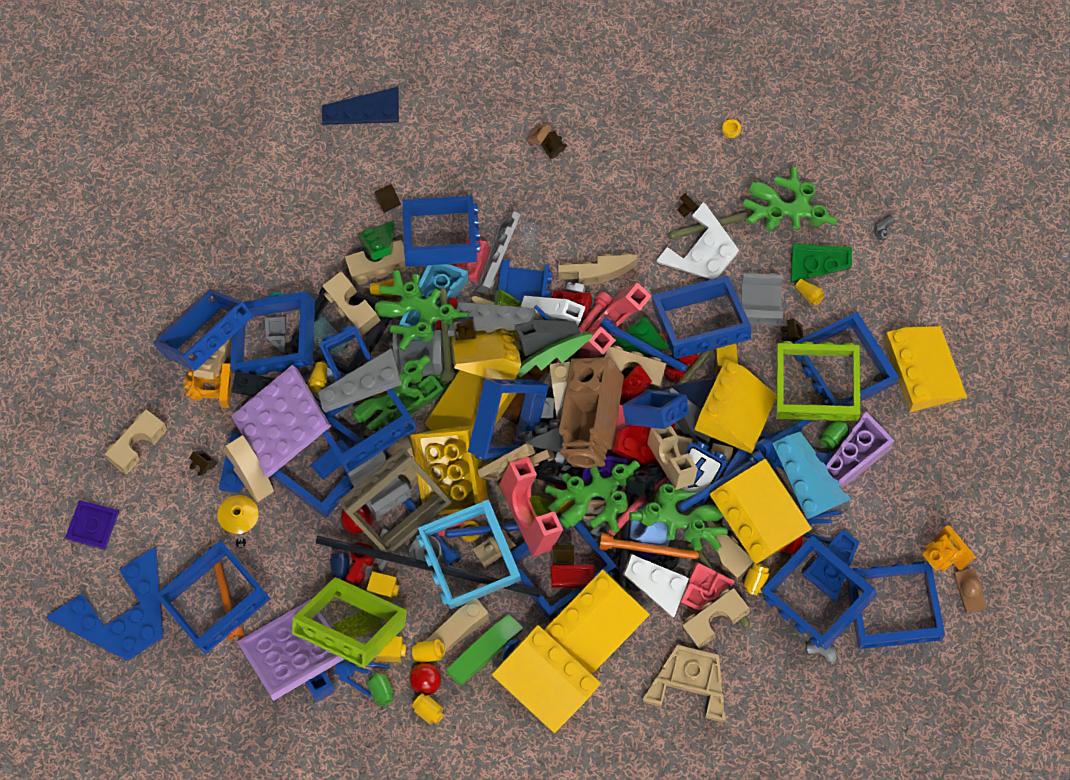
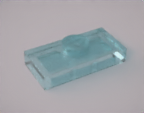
[314,316,348,358]

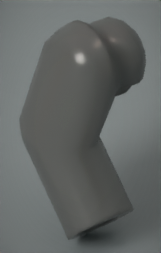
[875,215,895,241]

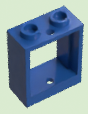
[319,326,373,381]
[623,390,690,429]

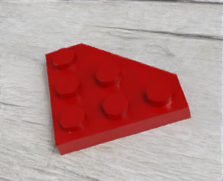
[612,422,676,467]

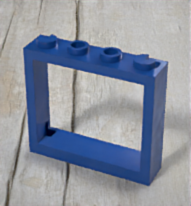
[402,196,481,267]
[652,275,751,359]
[153,289,253,371]
[230,291,315,375]
[793,312,899,406]
[468,379,549,461]
[319,388,418,473]
[271,417,365,518]
[504,516,617,621]
[761,536,877,650]
[156,540,271,655]
[846,561,945,650]

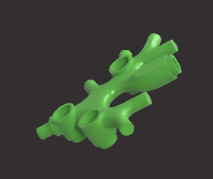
[743,167,838,231]
[375,271,469,351]
[352,355,430,431]
[545,460,640,533]
[629,484,728,552]

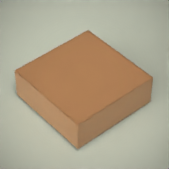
[527,124,551,144]

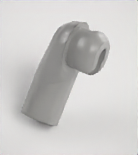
[806,643,837,662]

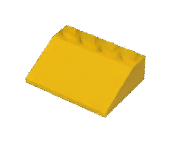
[884,326,967,412]
[450,328,521,379]
[694,359,776,454]
[424,370,517,431]
[411,425,489,514]
[710,459,812,565]
[544,570,650,674]
[491,625,601,733]

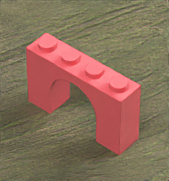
[576,283,651,358]
[499,457,563,557]

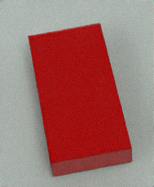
[551,565,594,588]

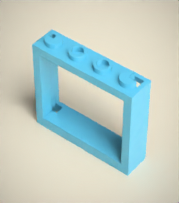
[416,499,521,609]

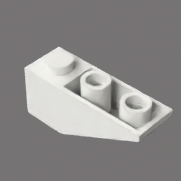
[520,296,585,326]

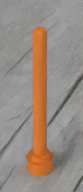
[599,533,699,559]
[212,546,244,641]

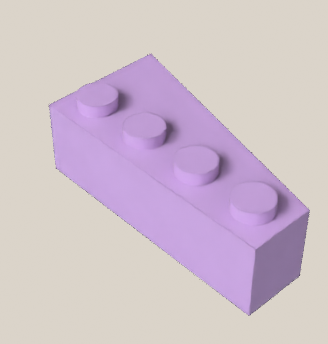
[826,412,894,490]

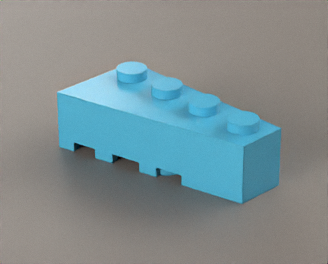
[399,264,469,341]
[773,432,851,519]

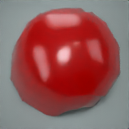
[340,505,374,534]
[409,663,441,696]

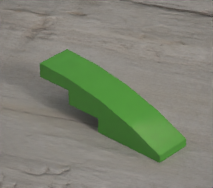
[517,331,593,378]
[399,368,456,416]
[446,613,523,687]

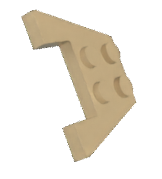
[478,444,555,481]
[643,645,725,723]

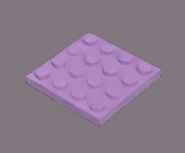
[231,365,331,478]
[237,599,344,701]

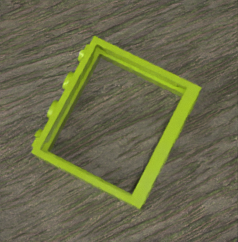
[776,341,860,421]
[292,577,407,668]

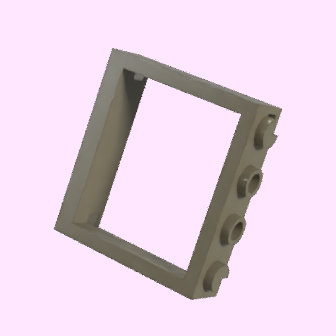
[338,447,452,553]

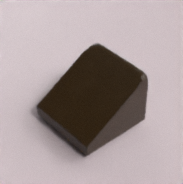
[374,184,401,213]

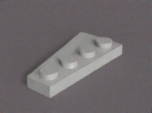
[476,211,521,293]
[448,302,536,337]
[318,349,402,413]

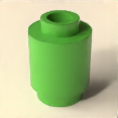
[819,421,849,450]
[367,673,395,707]

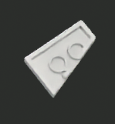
[623,554,689,618]

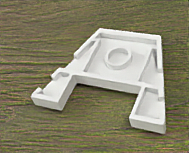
[657,202,739,280]

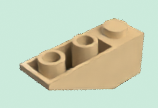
[706,521,754,583]

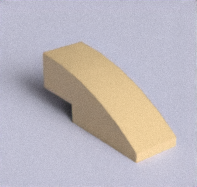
[223,435,274,503]

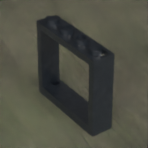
[290,279,392,374]

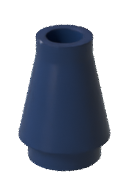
[329,553,350,581]

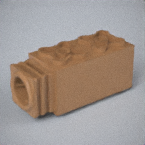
[559,357,624,468]

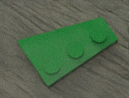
[357,221,396,261]
[791,244,852,283]
[600,317,670,358]

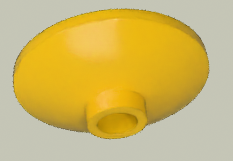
[217,495,259,534]

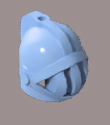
[630,506,670,547]

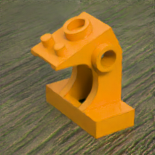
[183,363,233,408]
[922,525,976,572]

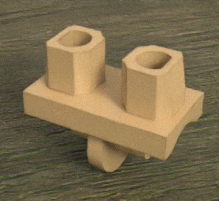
[473,529,516,568]

